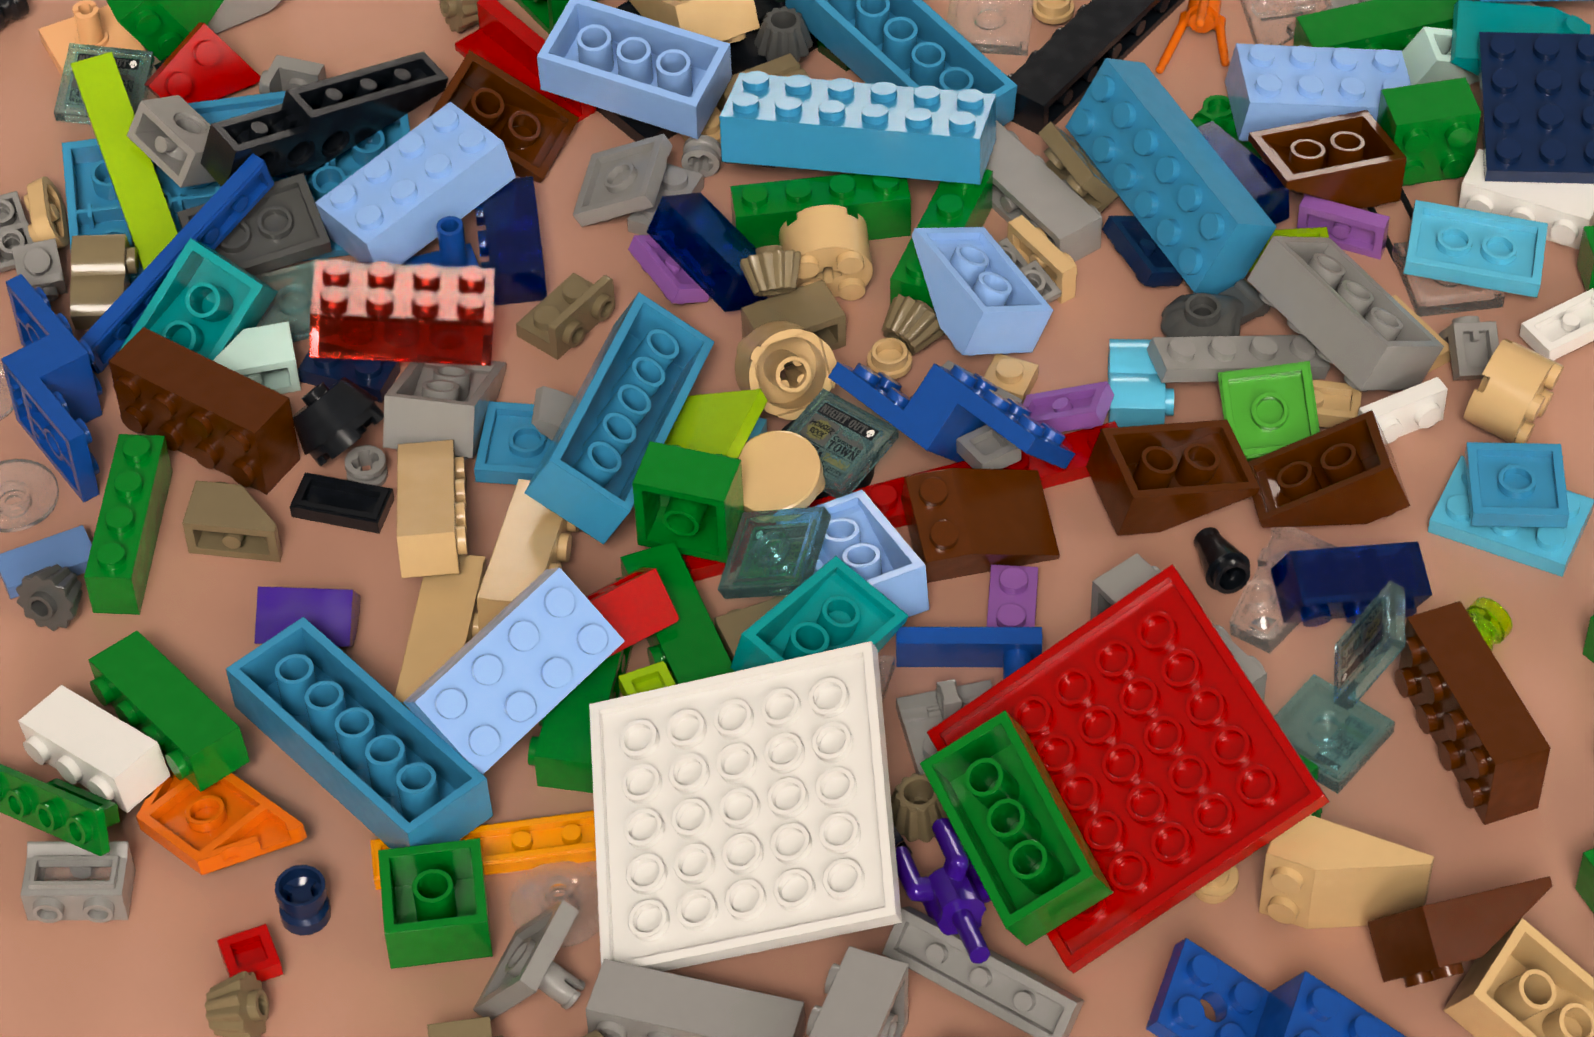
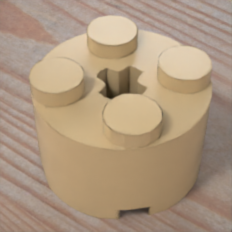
[779,205,873,301]
[735,321,837,420]
[1463,339,1564,443]

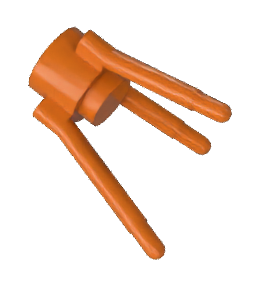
[1156,0,1229,74]

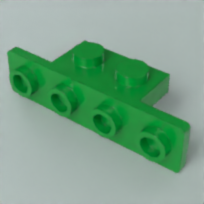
[0,764,120,856]

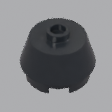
[293,377,384,467]

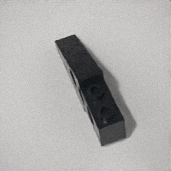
[201,51,449,187]

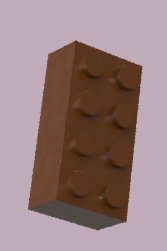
[109,327,300,495]
[1395,601,1551,825]

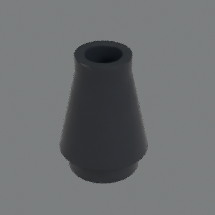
[1194,527,1250,594]

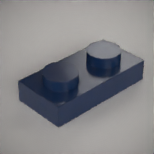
[1102,216,1183,287]
[298,338,400,403]

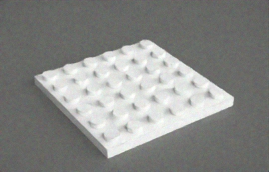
[589,641,902,972]

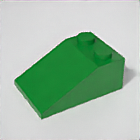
[106,0,224,62]

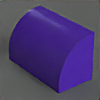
[254,586,361,647]

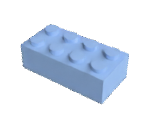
[537,0,732,139]
[1225,43,1411,141]
[315,102,516,279]
[403,567,625,774]

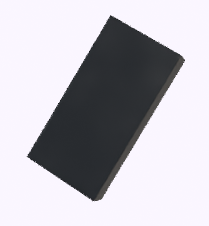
[290,472,394,534]

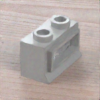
[20,841,136,923]

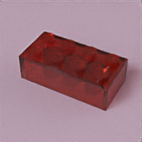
[309,259,495,366]

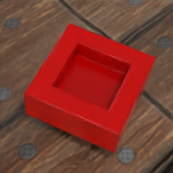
[217,924,283,982]

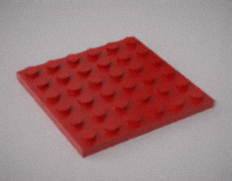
[927,564,1330,974]

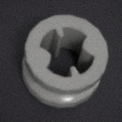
[681,135,721,178]
[344,445,388,487]

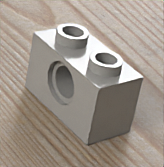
[127,95,216,188]

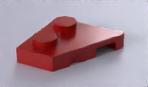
[144,22,261,103]

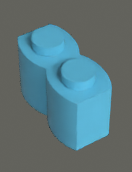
[1108,339,1174,427]

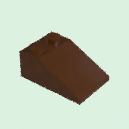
[428,50,579,183]
[1248,110,1407,209]
[1248,410,1410,528]
[1086,419,1260,536]
[901,468,1060,583]
[1367,876,1553,988]

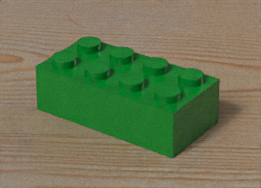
[920,710,1113,946]

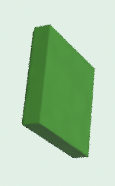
[1218,361,1320,462]

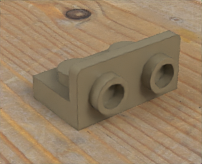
[1038,121,1119,213]
[516,273,615,360]

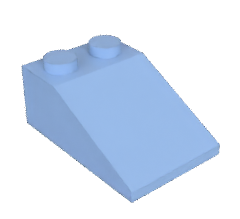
[911,227,1053,356]
[777,489,929,618]

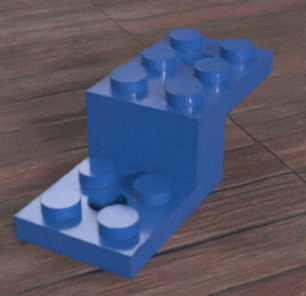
[1,274,103,503]
[828,362,1075,469]
[1146,938,1406,1037]

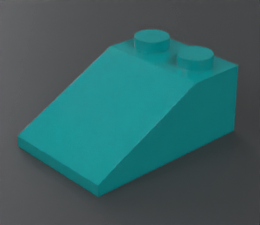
[1450,0,1591,76]
[118,238,278,360]
[730,556,908,671]

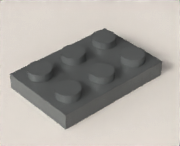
[177,173,332,276]

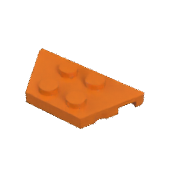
[136,770,307,875]

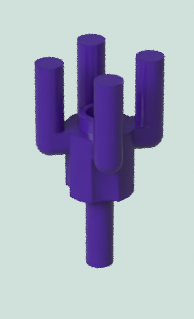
[895,818,991,964]

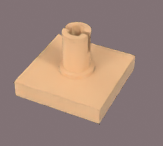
[38,0,149,91]

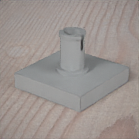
[473,900,585,1021]

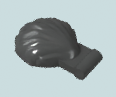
[1161,279,1271,337]

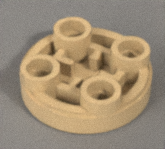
[738,430,826,526]

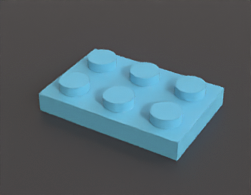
[1403,200,1548,298]
[1428,456,1594,577]

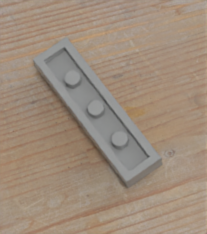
[1147,335,1331,383]
[882,906,1085,1037]

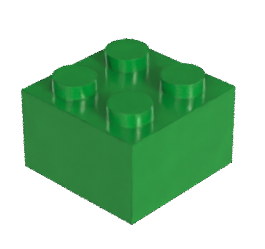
[1377,77,1481,186]
[632,441,745,564]
[378,838,493,969]

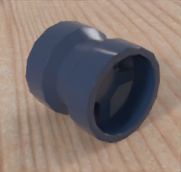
[275,865,331,936]

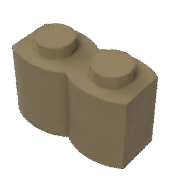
[70,234,139,330]

